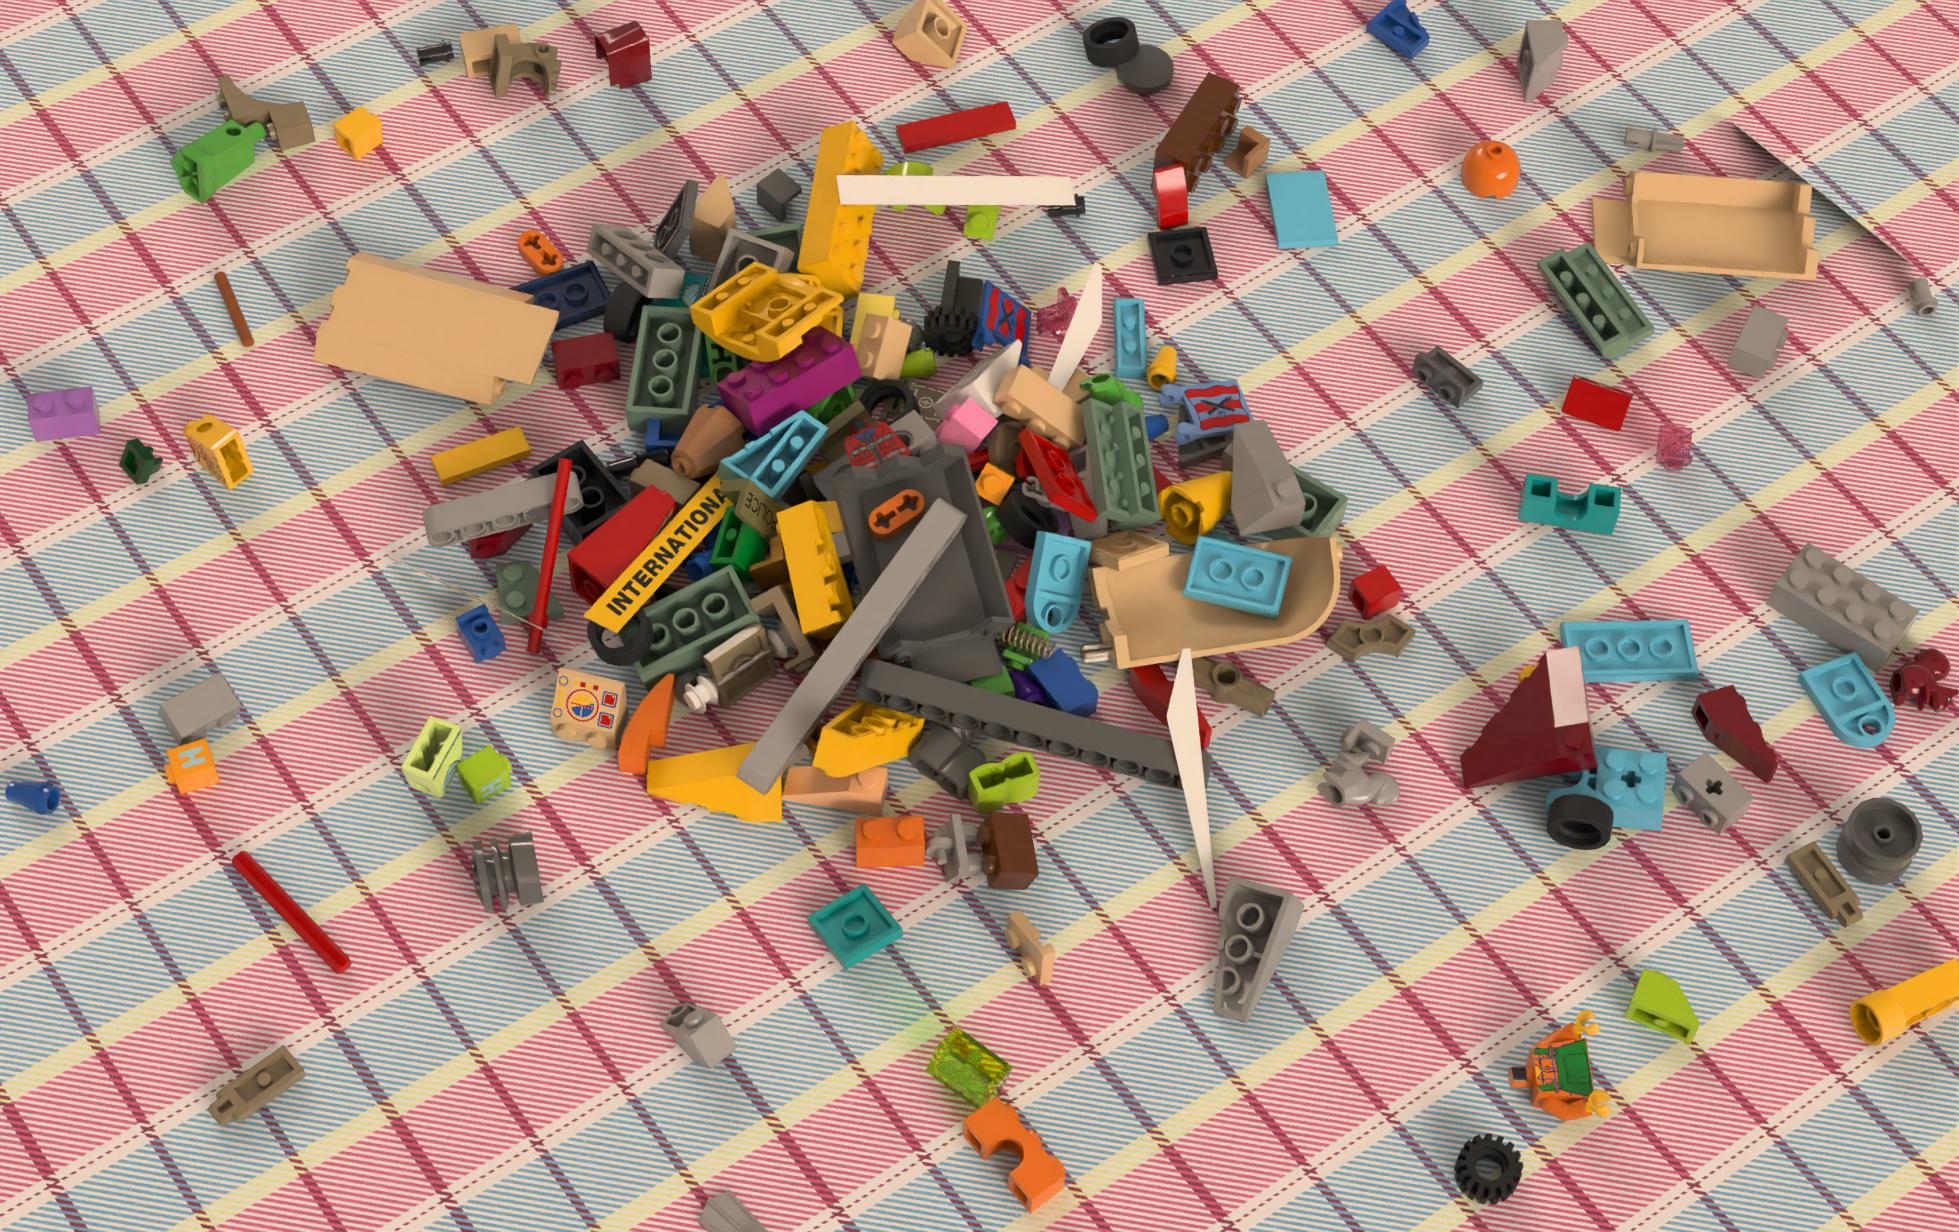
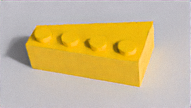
[776,500,855,640]
[812,699,925,777]

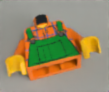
[1508,1010,1611,1121]

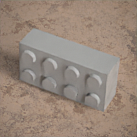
[1766,542,1919,673]

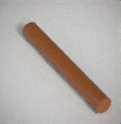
[214,272,254,347]

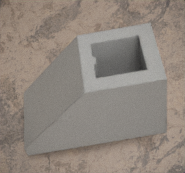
[660,1002,738,1069]

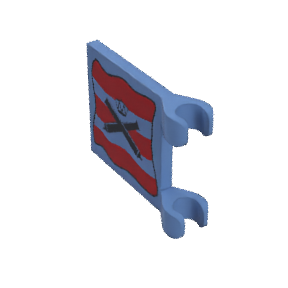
[1158,379,1254,445]

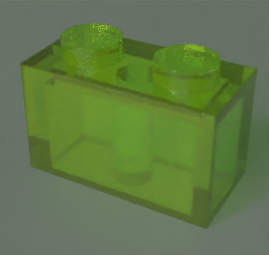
[925,1026,1013,1109]

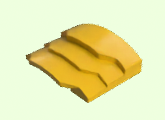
[689,261,844,362]

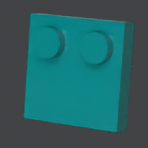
[807,883,903,970]

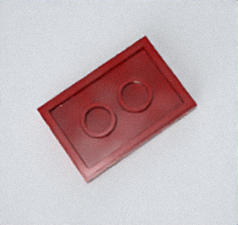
[1018,428,1098,523]

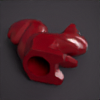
[1889,648,1959,713]

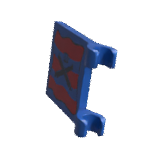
[971,280,1032,368]

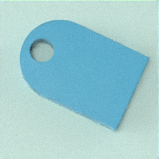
[1025,531,1092,633]
[1798,651,1895,748]

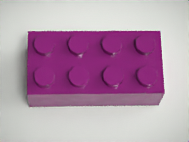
[716,325,862,437]

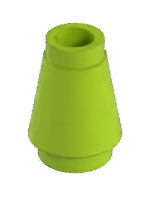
[900,348,937,378]

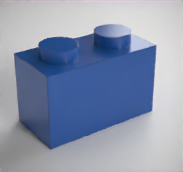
[1027,648,1099,718]

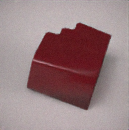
[595,20,652,89]

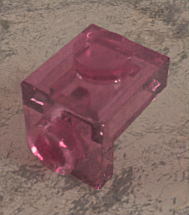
[1036,287,1078,337]
[1656,425,1693,471]

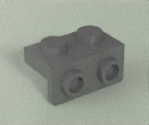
[1412,345,1484,408]

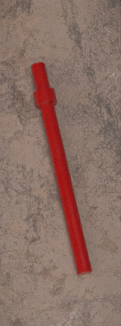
[526,458,572,654]

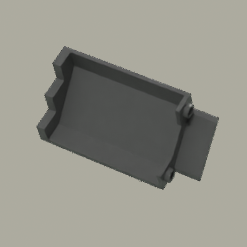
[830,443,1016,684]

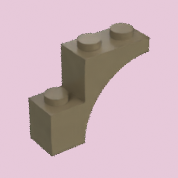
[215,75,316,151]

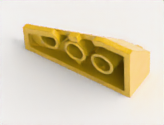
[647,743,782,822]

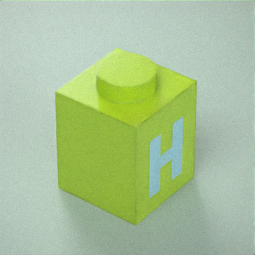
[456,745,512,805]

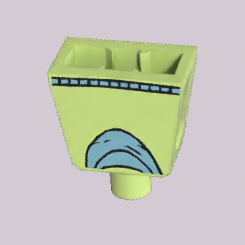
[401,715,463,798]

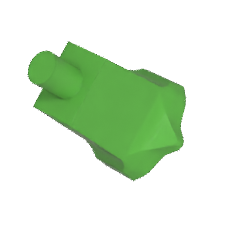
[170,119,266,204]

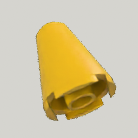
[1158,471,1232,545]

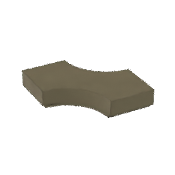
[1326,614,1416,663]

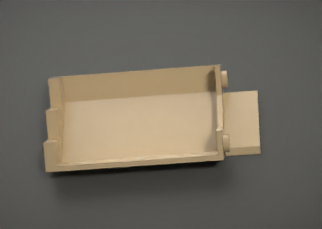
[1591,171,1820,281]
[314,252,560,406]

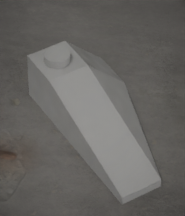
[1230,419,1306,536]
[1214,875,1305,1024]

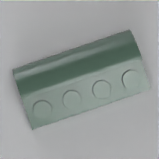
[1537,241,1654,359]
[1081,398,1161,530]

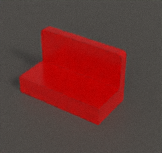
[1561,374,1634,431]

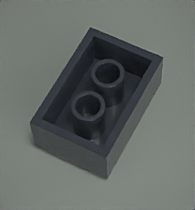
[528,439,633,546]

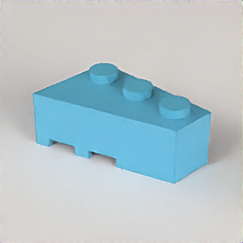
[717,410,828,502]

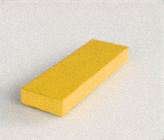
[430,426,532,486]

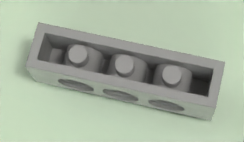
[586,223,685,299]
[812,409,939,502]

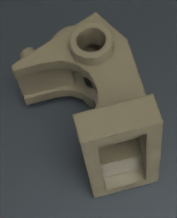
[489,34,562,98]

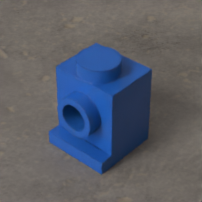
[455,603,506,663]

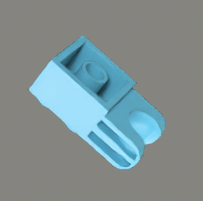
[1545,747,1668,831]

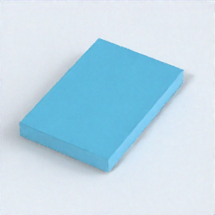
[1265,170,1338,249]
[1183,535,1293,619]

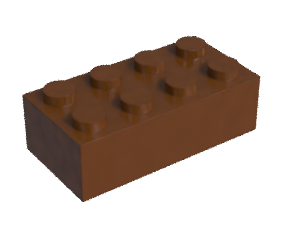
[1151,72,1242,195]

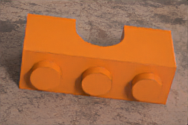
[962,1096,1066,1214]

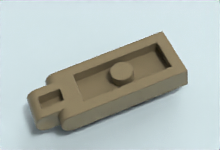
[1785,841,1863,928]
[208,1045,306,1126]

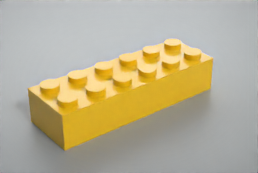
[797,120,884,300]

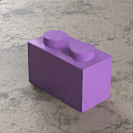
[27,386,100,442]

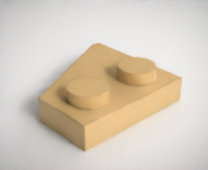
[1005,910,1055,986]

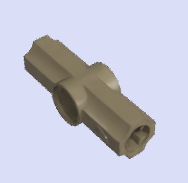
[1175,656,1276,718]

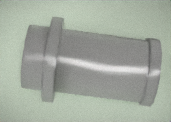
[1908,277,1938,317]

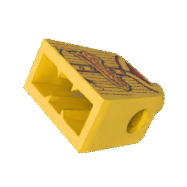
[183,414,254,490]

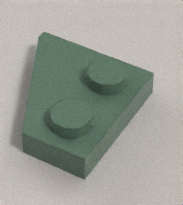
[496,561,564,625]

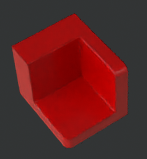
[1348,565,1402,621]

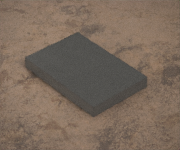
[653,179,699,260]

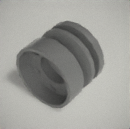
[471,831,544,913]

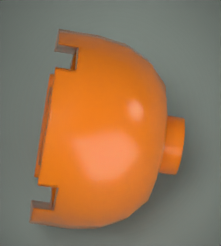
[1461,140,1521,199]

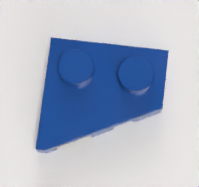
[1366,0,1430,60]

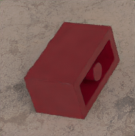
[551,331,621,390]

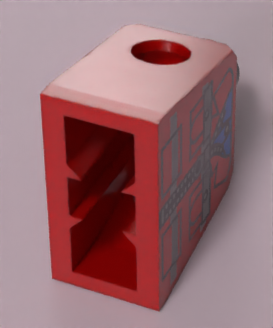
[844,419,913,468]

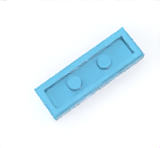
[1113,298,1147,378]

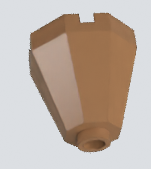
[670,404,749,479]

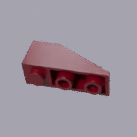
[1691,685,1778,783]

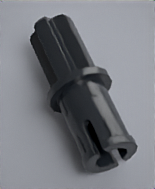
[606,448,671,480]

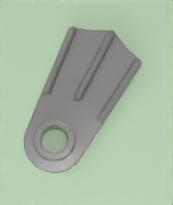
[698,1190,768,1232]

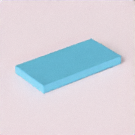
[1559,620,1699,683]

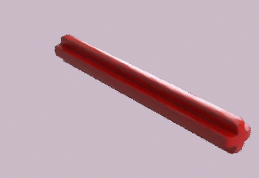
[232,851,351,974]

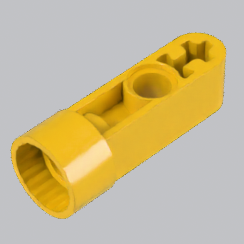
[1849,959,1959,1046]

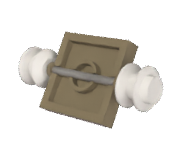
[684,621,797,713]

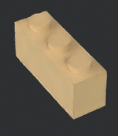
[992,364,1086,452]

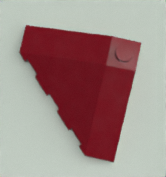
[1460,646,1598,789]

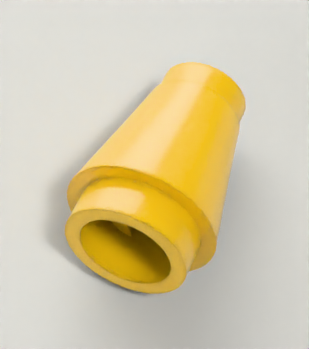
[1146,346,1177,390]

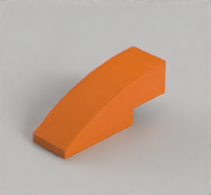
[617,674,675,775]

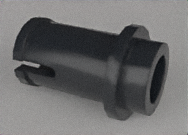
[416,40,455,66]
[1048,193,1086,218]

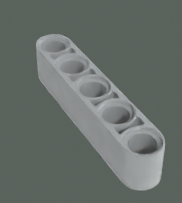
[422,471,583,547]

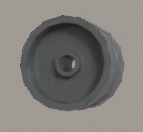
[1836,798,1923,885]

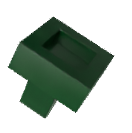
[119,439,163,485]

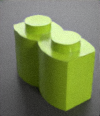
[968,752,1040,814]

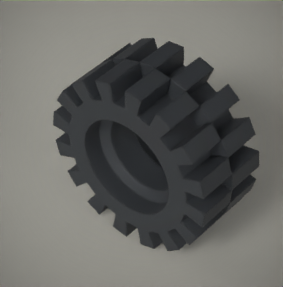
[924,304,979,357]
[1454,1133,1523,1205]

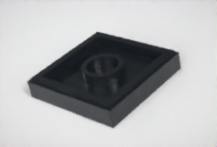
[1147,227,1218,286]

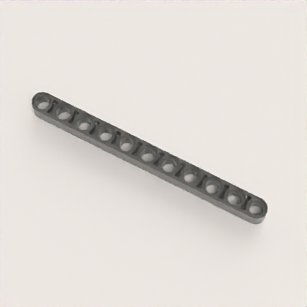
[855,659,1213,791]

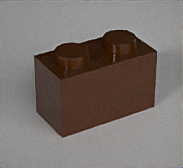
[977,812,1039,890]

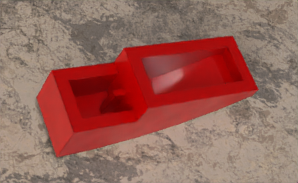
[1128,663,1212,749]

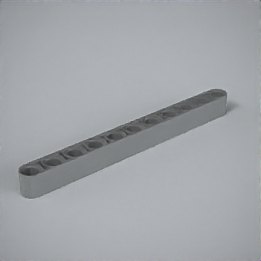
[736,497,967,796]

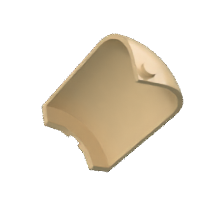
[1087,536,1343,669]

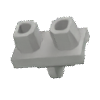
[925,813,982,884]

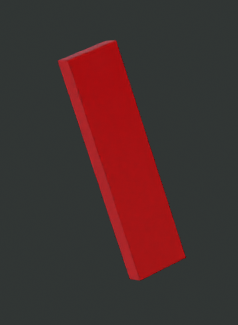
[896,101,1016,154]

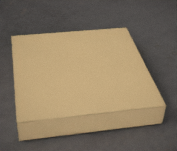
[1089,530,1170,571]

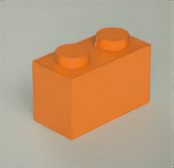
[855,816,925,868]

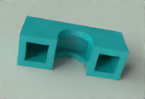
[1518,473,1621,535]

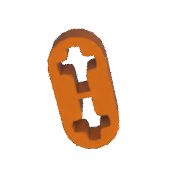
[518,230,564,277]
[869,489,925,540]

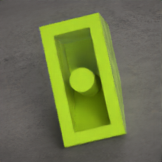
[1625,968,1700,1044]

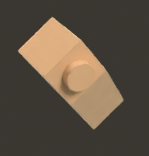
[782,766,888,817]

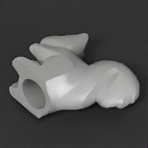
[1317,751,1400,808]

